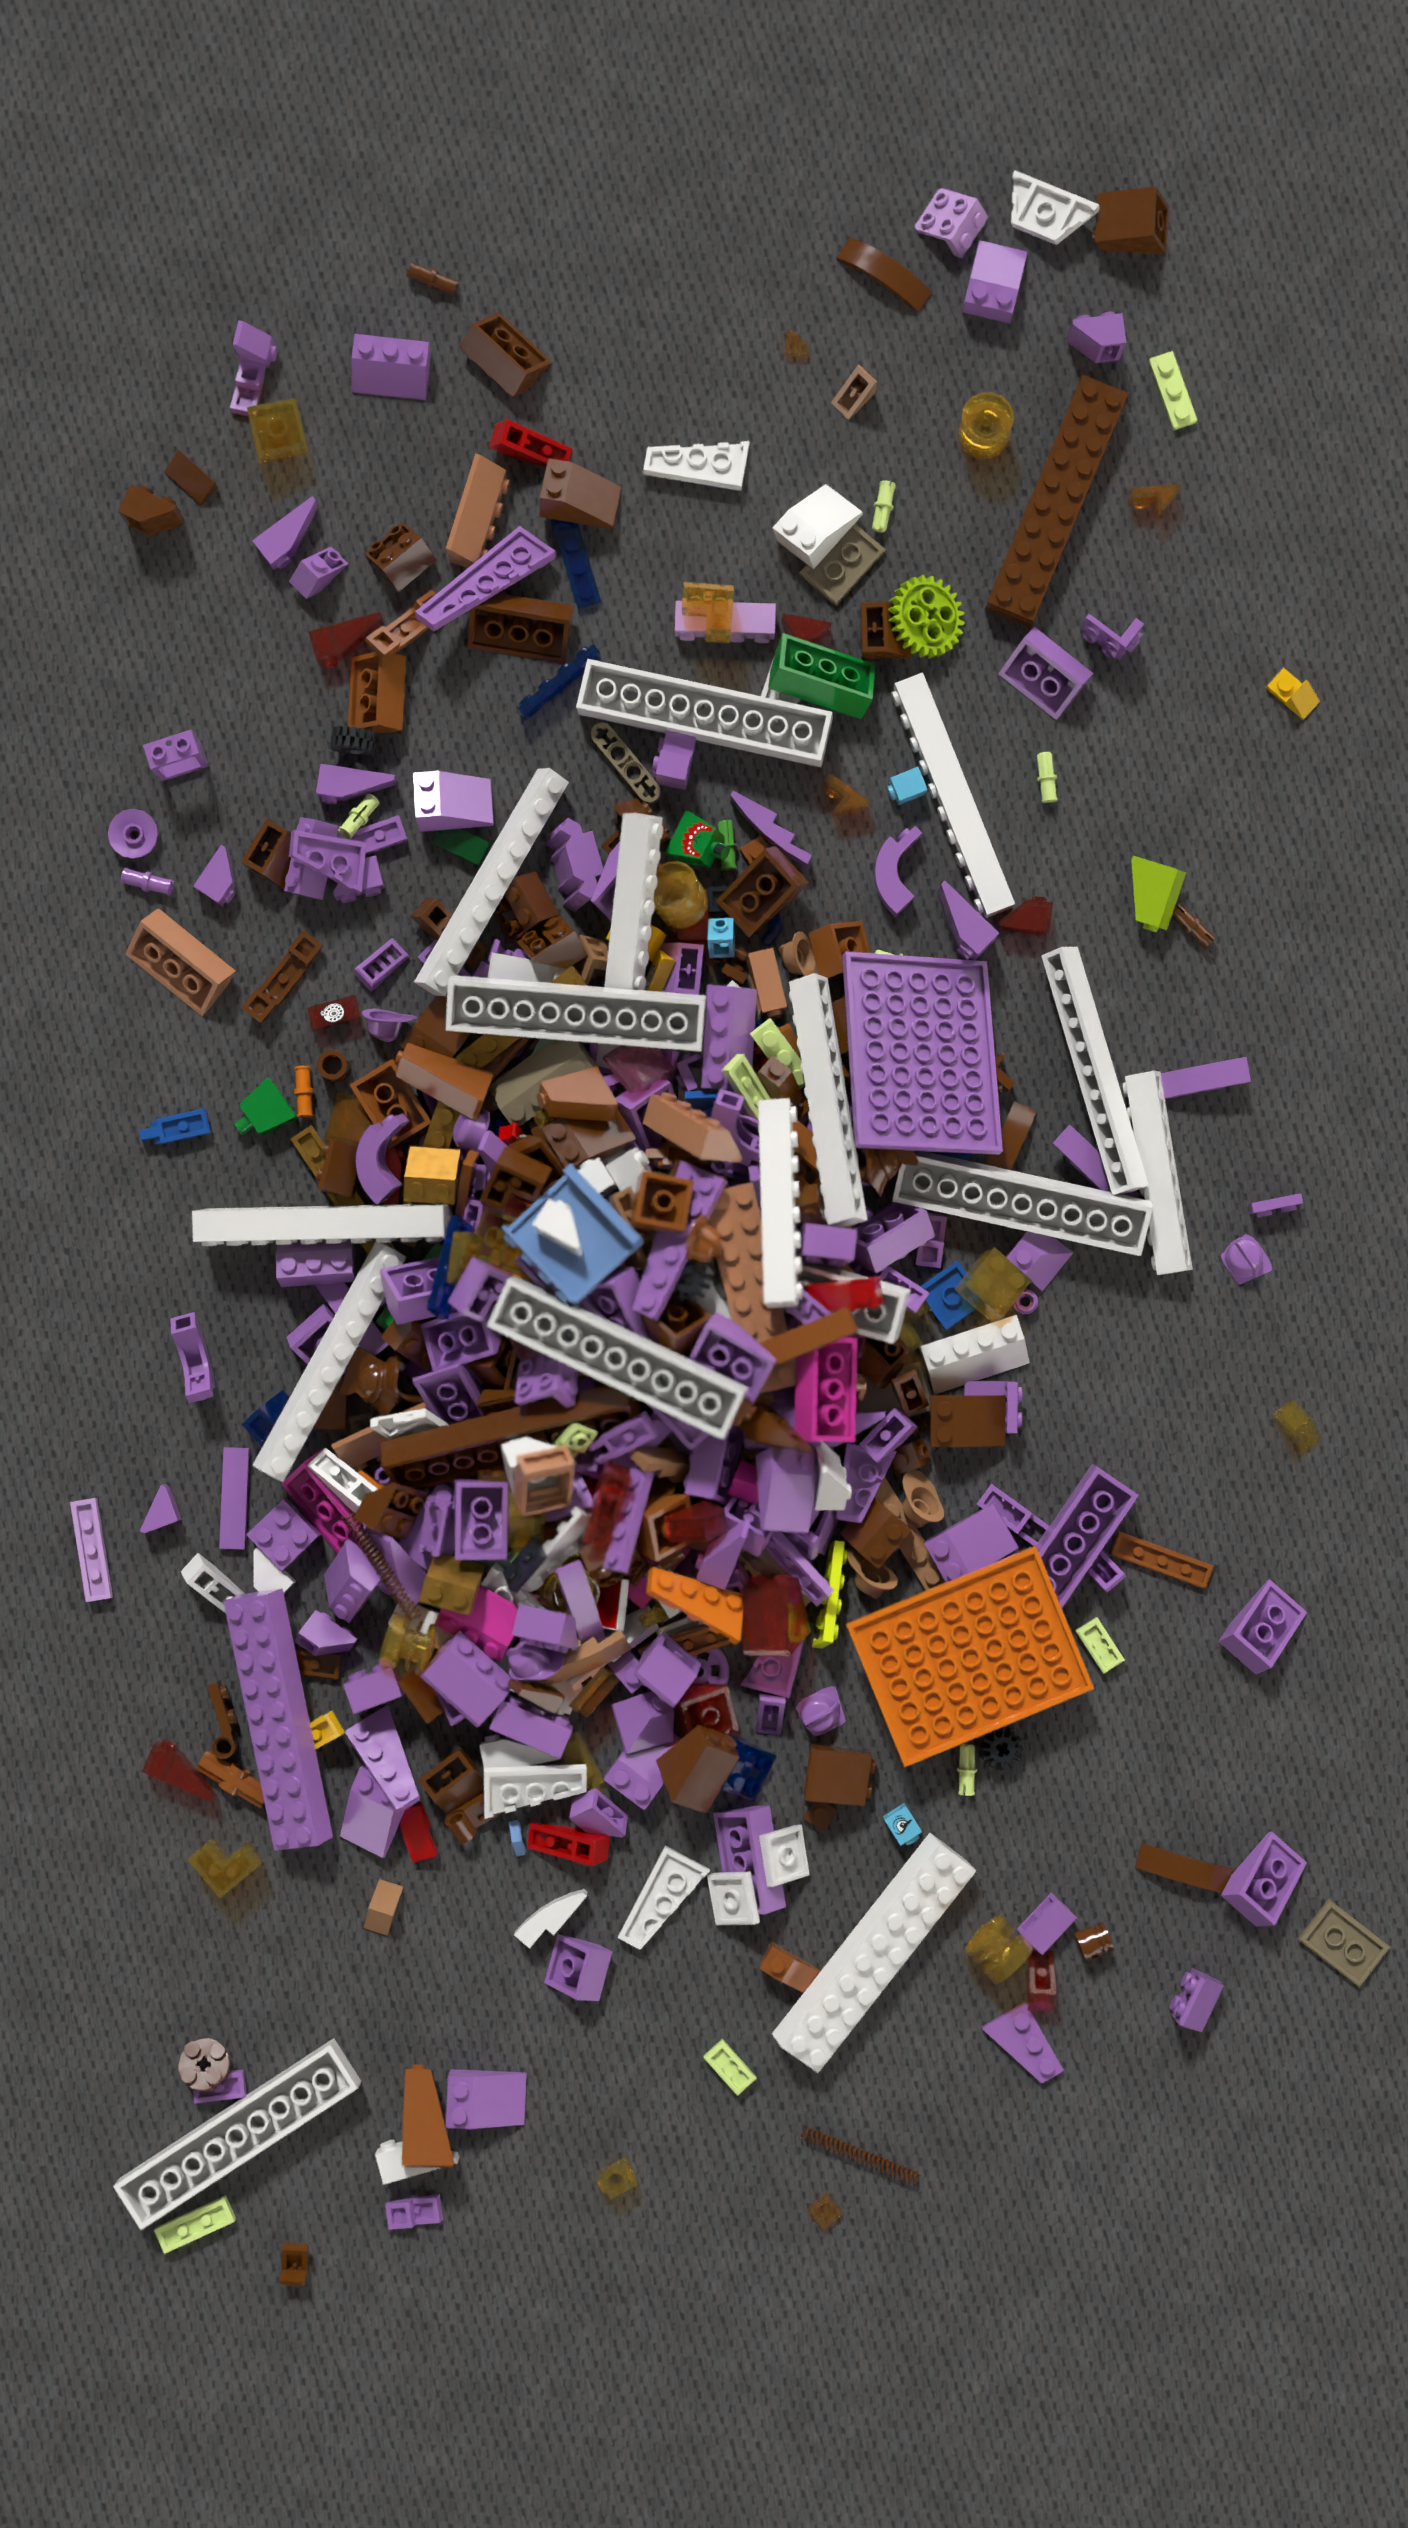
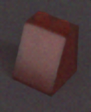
[743,1574,810,1656]

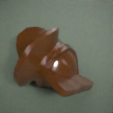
[853,1132,918,1198]
[339,1347,423,1417]

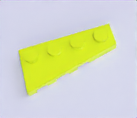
[812,1541,847,1649]

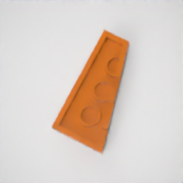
[646,1567,744,1645]

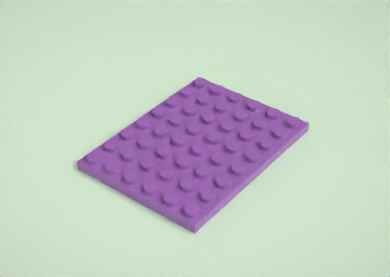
[842,952,1003,1154]

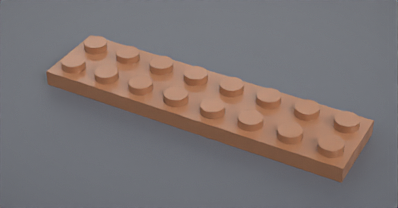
[708,1182,796,1394]

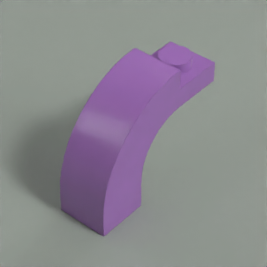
[874,826,922,917]
[711,1089,760,1167]
[356,1114,409,1205]
[170,1312,215,1403]

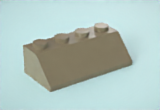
[490,1039,600,1127]

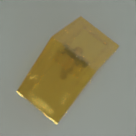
[1272,1399,1322,1454]

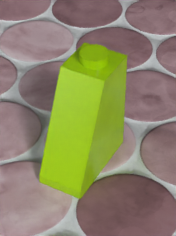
[1131,856,1186,932]

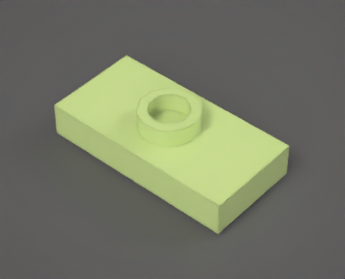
[1075,1617,1125,1674]
[704,2039,757,2096]

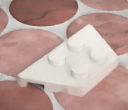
[1011,171,1100,245]
[370,1409,449,1440]

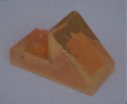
[1128,484,1181,522]
[823,774,871,817]

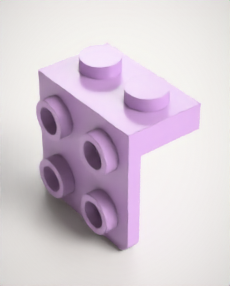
[915,189,988,258]

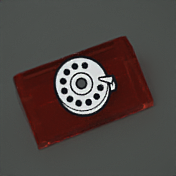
[307,995,362,1032]

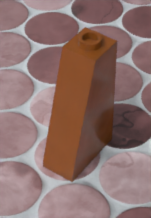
[394,1043,494,1121]
[401,2065,454,2168]

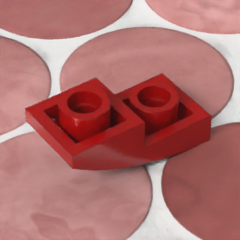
[400,1803,438,1862]

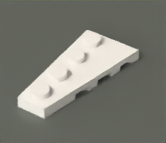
[643,441,749,491]
[484,1764,587,1819]

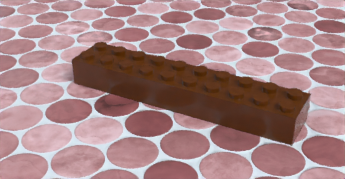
[985,374,1129,628]
[381,1385,641,1490]

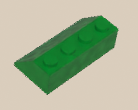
[768,633,875,719]

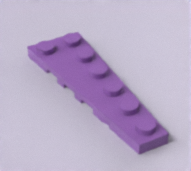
[415,526,556,631]
[632,1161,727,1321]

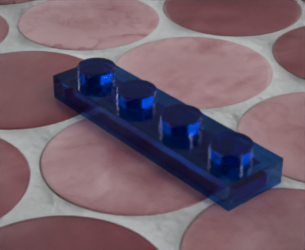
[551,519,601,609]
[517,644,601,722]
[426,1215,473,1320]

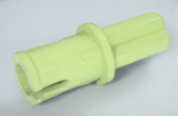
[872,481,896,532]
[1037,752,1058,803]
[957,1743,977,1796]

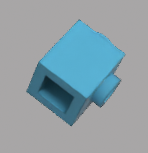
[708,918,735,958]

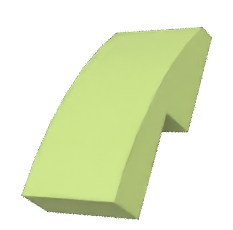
[552,1423,597,1460]

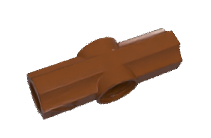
[196,1749,265,1809]

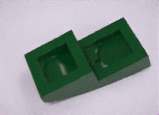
[432,828,491,867]

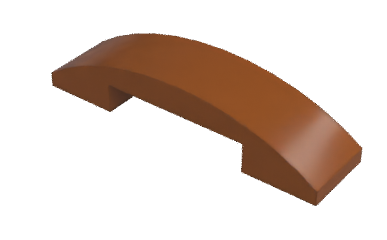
[365,590,436,658]

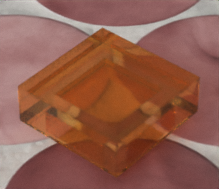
[807,2192,843,2230]

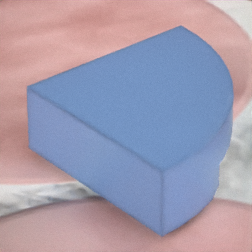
[509,1820,526,1856]

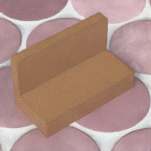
[573,935,608,985]

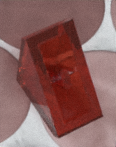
[781,613,832,644]

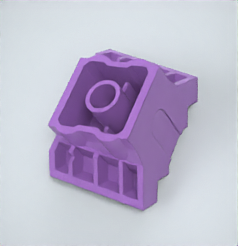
[545,818,603,912]

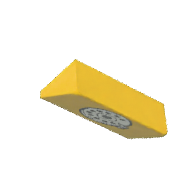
[643,950,676,992]

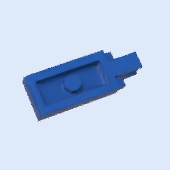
[139,1108,211,1144]

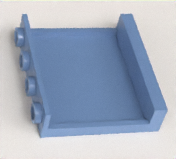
[502,1164,644,1306]

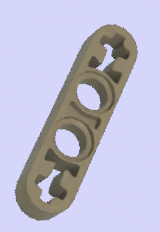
[591,723,661,804]

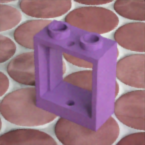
[143,730,209,781]

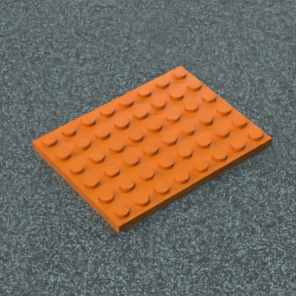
[846,1546,1094,1767]

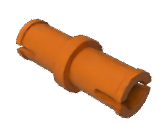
[294,1066,314,1118]

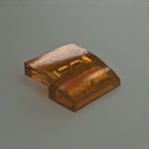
[568,1667,620,1718]

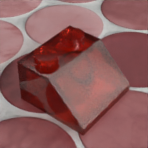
[675,1683,739,1737]

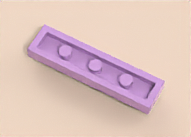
[70,1498,113,1602]

